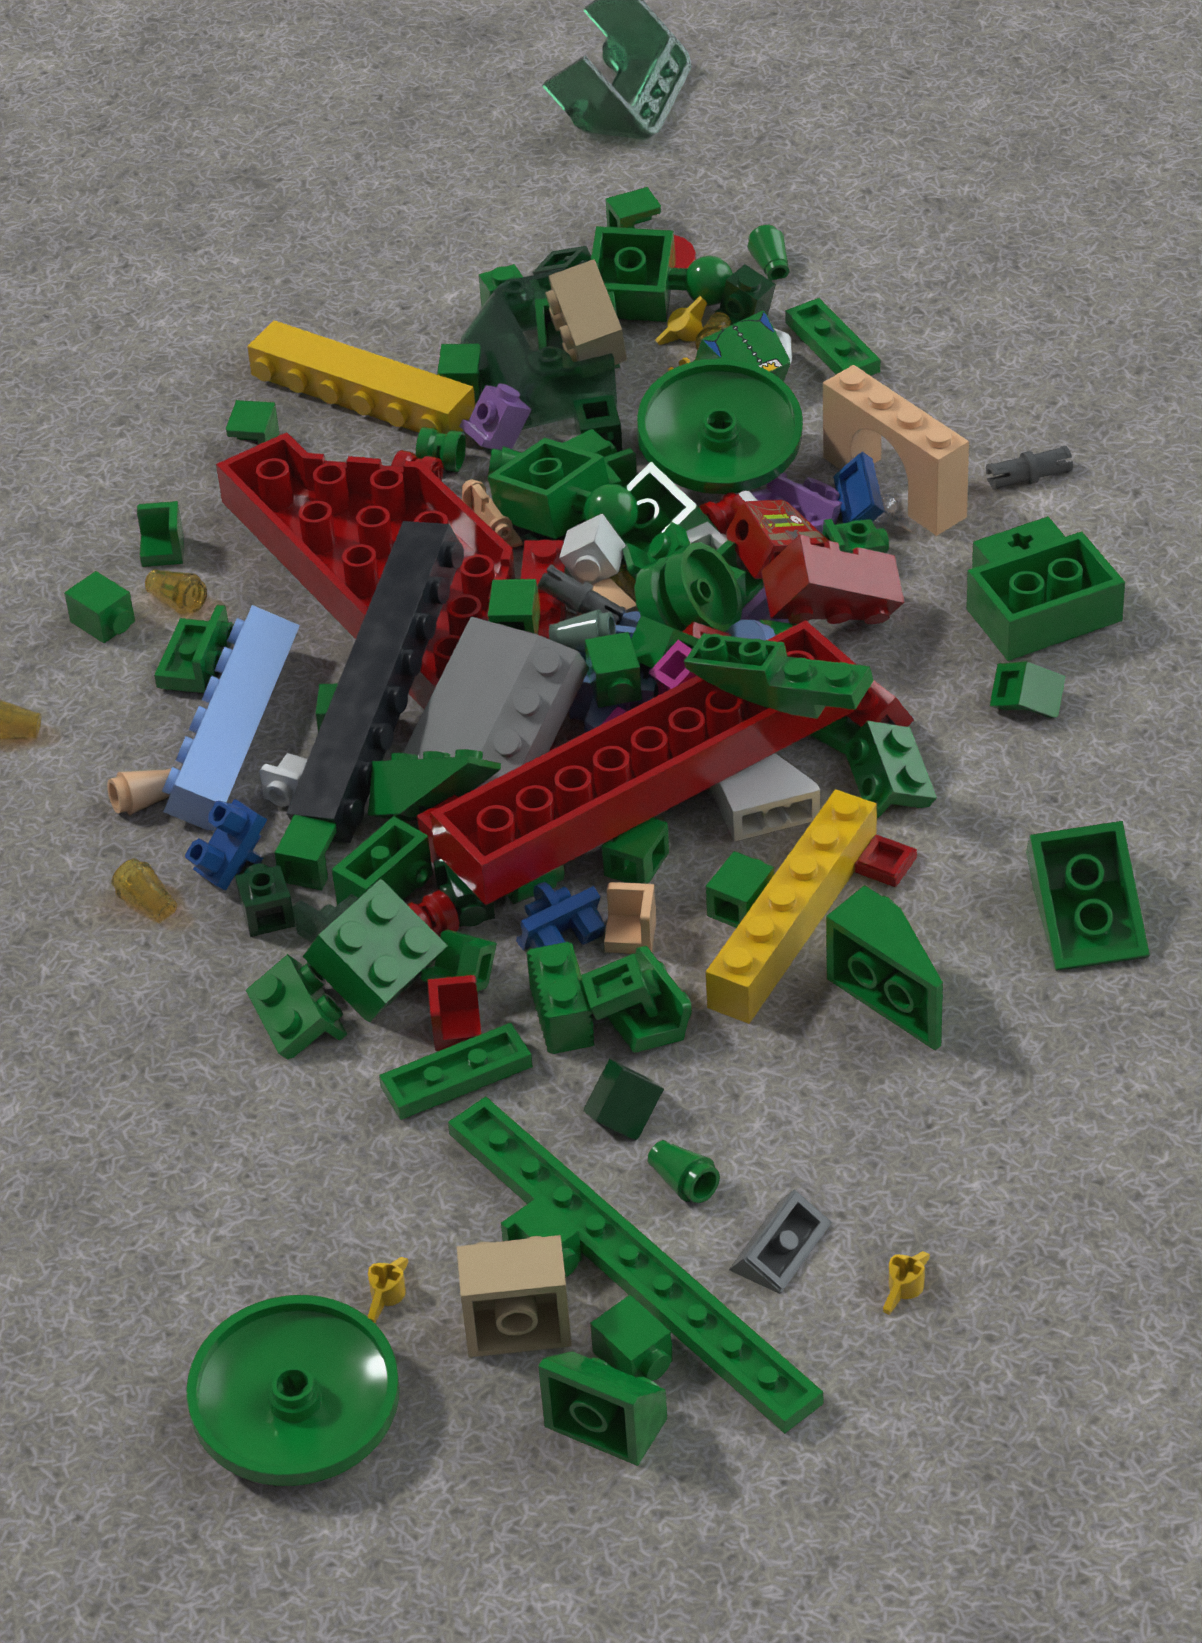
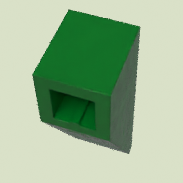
[368,749,501,822]

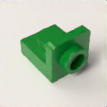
[622,522,690,580]
[581,953,661,1020]

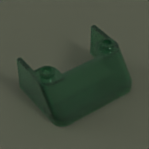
[542,0,692,140]
[460,268,617,430]

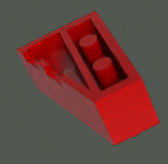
[761,534,905,624]

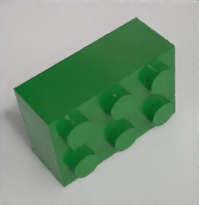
[966,531,1125,661]

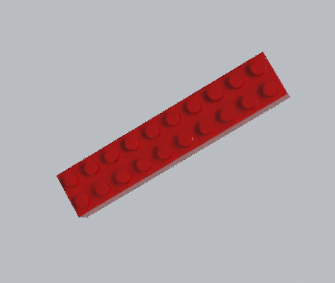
[430,620,861,905]

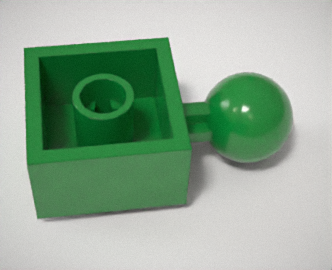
[591,226,733,322]
[487,437,638,539]

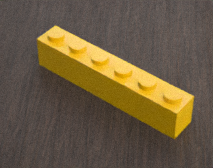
[247,320,475,434]
[705,789,877,1024]

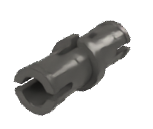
[986,445,1073,490]
[537,564,626,625]

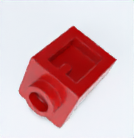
[846,680,914,727]

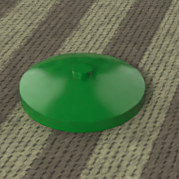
[637,359,803,494]
[186,1295,400,1486]

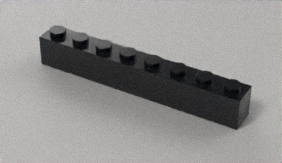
[286,521,464,843]

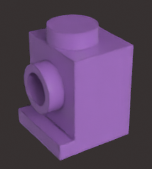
[459,384,531,450]

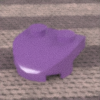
[751,473,842,533]

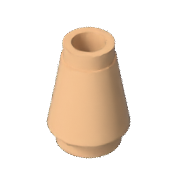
[107,769,171,815]

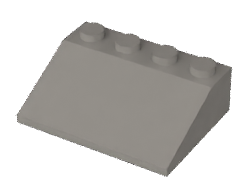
[403,617,590,790]

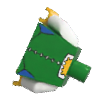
[668,310,792,382]

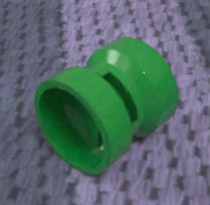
[416,427,466,472]

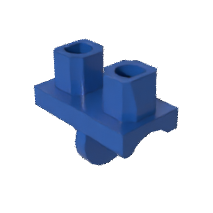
[185,799,268,891]
[516,882,605,951]

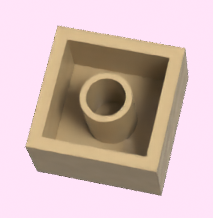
[545,259,627,377]
[457,1235,572,1357]

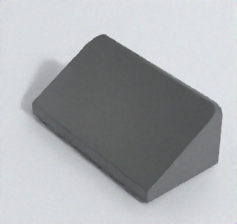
[729,1189,832,1294]

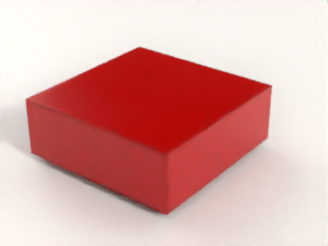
[855,834,917,888]

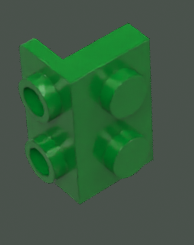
[154,605,234,693]
[844,721,937,818]
[607,946,692,1053]
[246,954,348,1060]

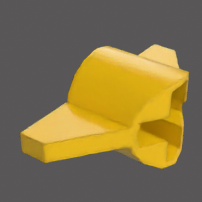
[655,296,707,345]
[883,1251,930,1315]
[368,1257,409,1323]

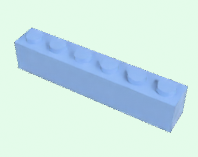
[162,605,300,831]

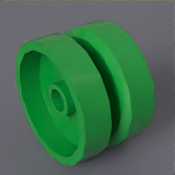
[634,542,743,632]

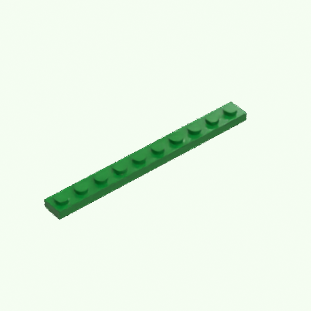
[448,1096,824,1434]

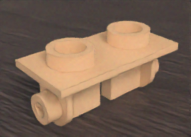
[462,479,523,548]

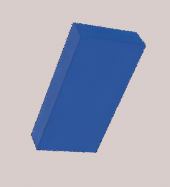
[833,451,885,523]

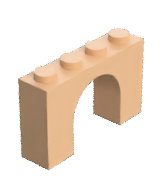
[823,365,969,536]

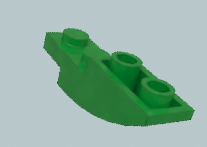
[684,633,874,719]

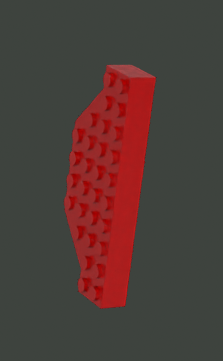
[216,432,515,710]

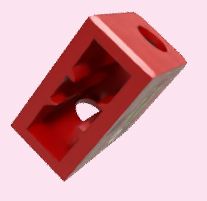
[726,491,829,579]

